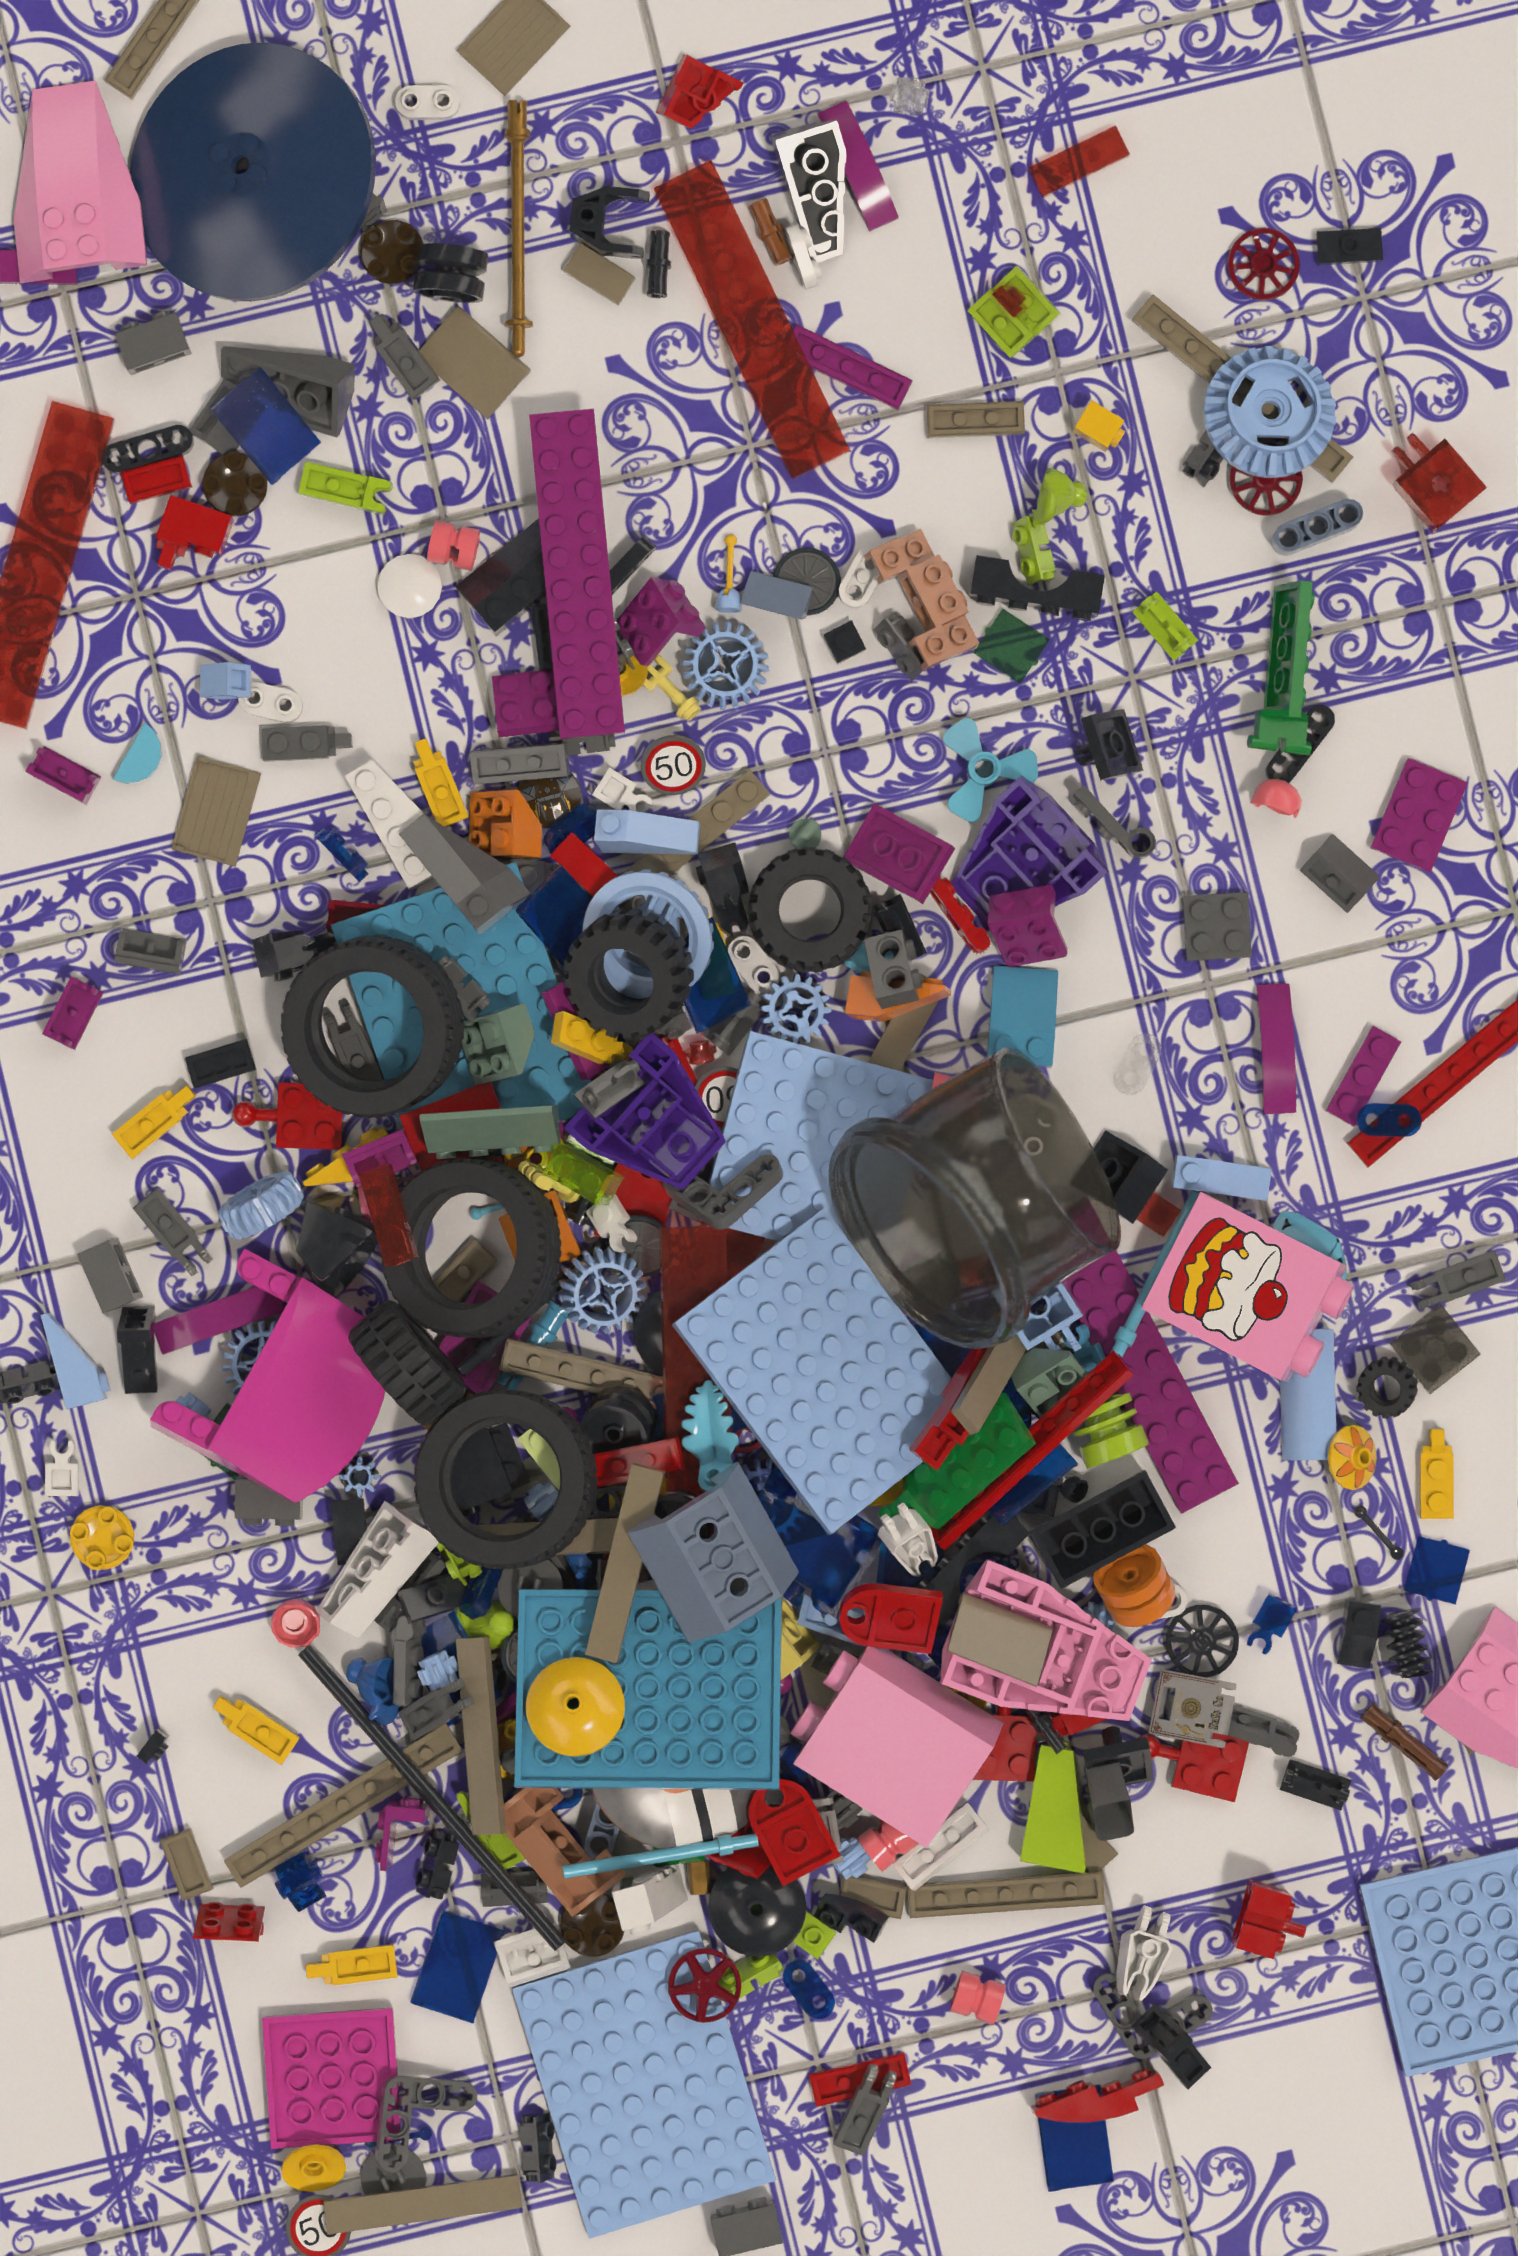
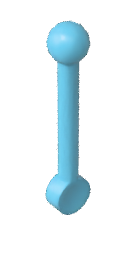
[470,1203,504,1220]

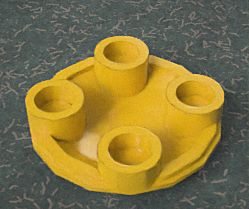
[70,1505,135,1570]

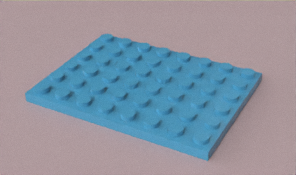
[331,862,592,1171]
[514,1589,782,1790]

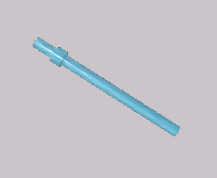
[1110,1191,1199,1357]
[562,1834,759,1879]

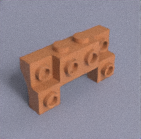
[864,529,980,671]
[504,1788,626,1917]

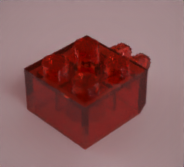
[1391,433,1487,534]

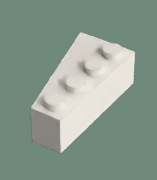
[344,760,434,891]
[316,1501,439,1638]
[612,1864,688,1934]

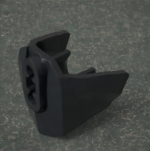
[296,1199,382,1299]

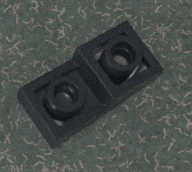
[814,1893,889,1943]

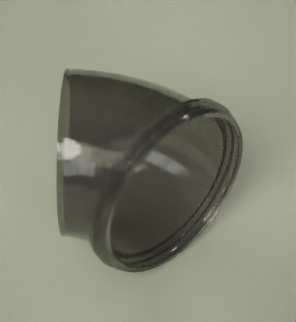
[828,1047,1121,1349]

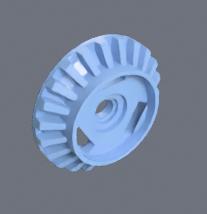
[1203,346,1336,478]
[583,869,714,999]

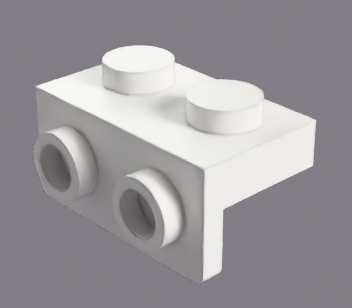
[494,1923,571,1988]

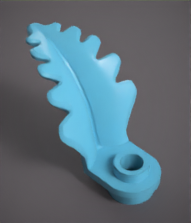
[682,1380,739,1492]

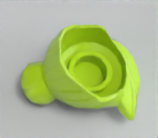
[1032,467,1088,531]
[455,1599,518,1649]

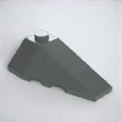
[770,120,846,263]
[221,346,355,437]
[399,814,531,935]

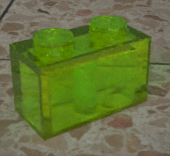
[543,1144,624,1205]

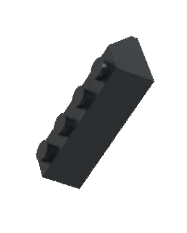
[455,518,546,637]
[1029,1470,1176,1589]

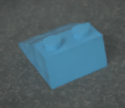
[986,966,1058,1068]

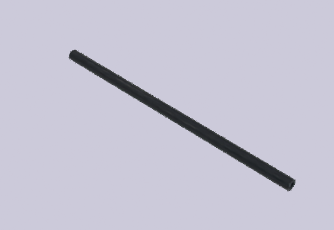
[298,1645,567,1951]

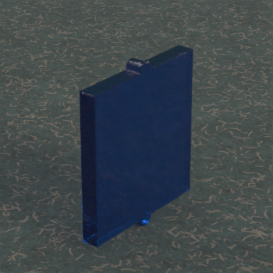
[1403,1536,1470,1605]

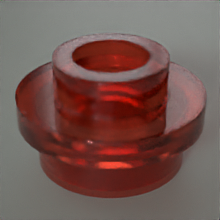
[684,1040,717,1065]

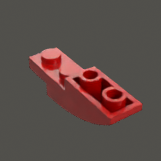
[909,1342,987,1470]
[1030,2068,1164,2122]

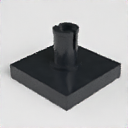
[1075,709,1144,781]
[1083,1726,1154,1787]

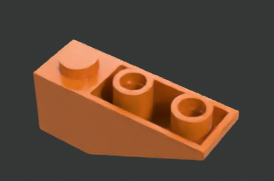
[845,971,951,1022]

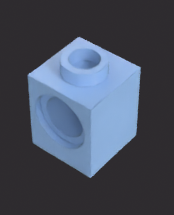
[200,662,251,700]

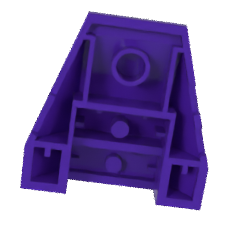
[951,776,1109,929]
[564,1033,726,1190]

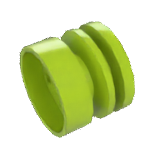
[1072,1392,1150,1469]

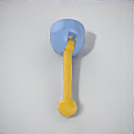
[716,534,742,613]

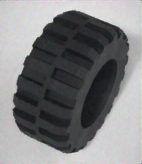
[748,847,872,973]
[563,908,694,1040]
[348,1300,467,1425]

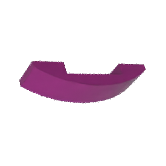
[817,101,899,232]
[1257,983,1296,1115]
[154,1287,284,1355]

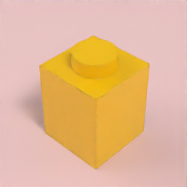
[1073,400,1126,452]

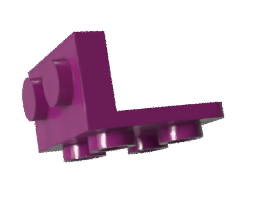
[617,577,706,666]
[988,884,1068,967]
[375,1795,431,1871]

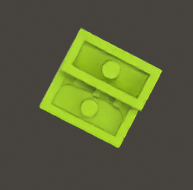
[967,266,1061,358]

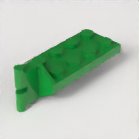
[1247,580,1315,755]
[878,1392,1036,1529]

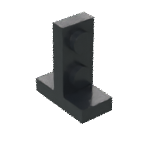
[117,1306,158,1394]
[1131,2004,1211,2090]

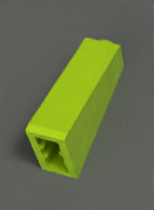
[1020,1741,1086,1873]

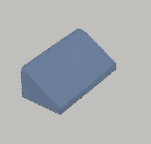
[740,571,813,620]

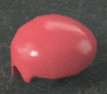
[1250,779,1302,818]
[271,1599,320,1648]

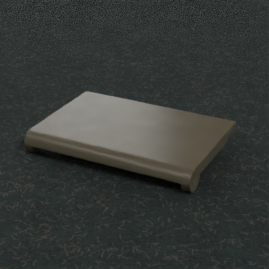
[456,0,571,96]
[419,306,531,420]
[171,756,261,867]
[947,1592,1053,1687]

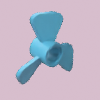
[943,718,1038,822]

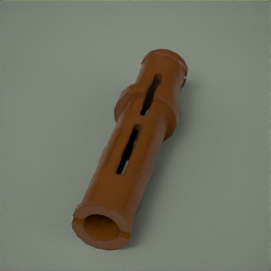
[1360,1703,1448,1781]

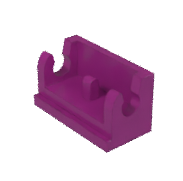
[25,746,101,805]
[42,976,104,1050]
[342,1129,418,1188]

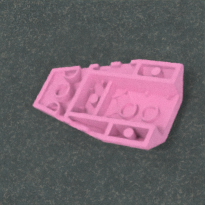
[14,81,147,283]
[940,1560,1152,1721]
[1420,1607,1518,1768]

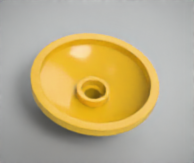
[526,1657,625,1757]

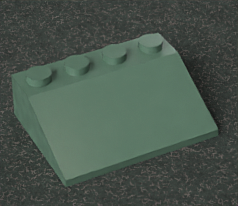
[420,1105,561,1159]

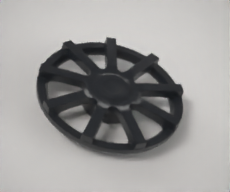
[1166,1605,1239,1678]

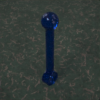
[364,2127,432,2148]

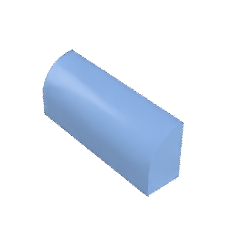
[1280,1329,1336,1460]

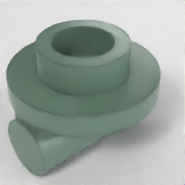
[789,818,821,850]

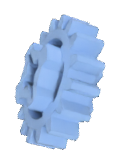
[760,974,831,1043]

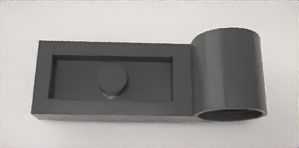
[1073,785,1156,859]

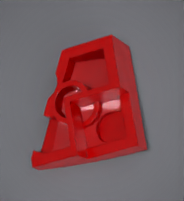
[656,54,743,129]

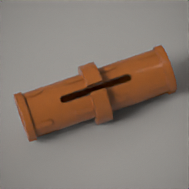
[748,198,794,266]

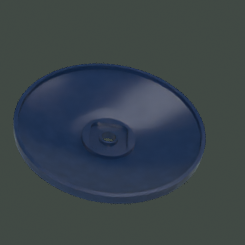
[130,43,376,302]

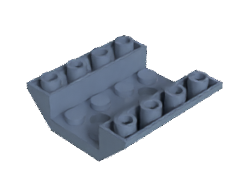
[626,1462,799,1642]

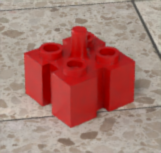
[1231,1879,1307,1959]

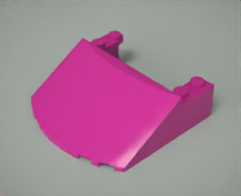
[150,1248,385,1504]

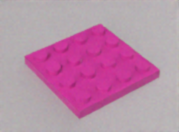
[262,2007,401,2149]

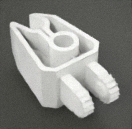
[878,1502,938,1577]
[1116,1905,1172,2001]

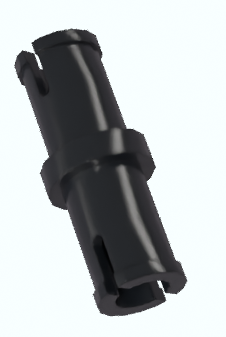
[645,230,671,299]

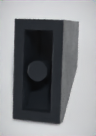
[1337,1599,1381,1668]

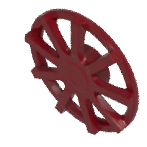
[1227,228,1300,301]
[1230,443,1303,516]

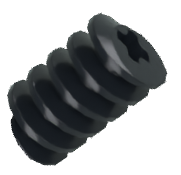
[1381,1608,1433,1678]

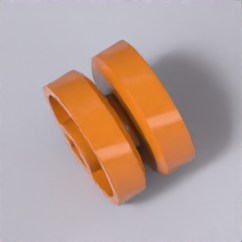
[1093,1544,1175,1627]

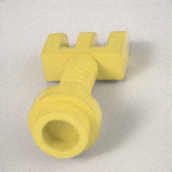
[643,654,701,722]
[518,1161,584,1203]

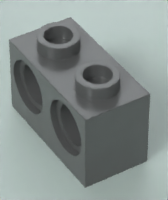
[864,930,923,1009]

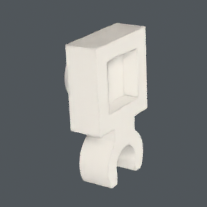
[592,767,653,811]
[586,1192,637,1253]
[45,1440,79,1496]

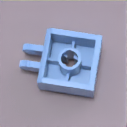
[993,1260,1084,1351]

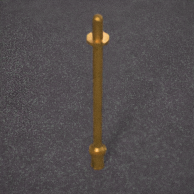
[504,100,533,358]

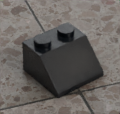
[1070,1130,1168,1224]

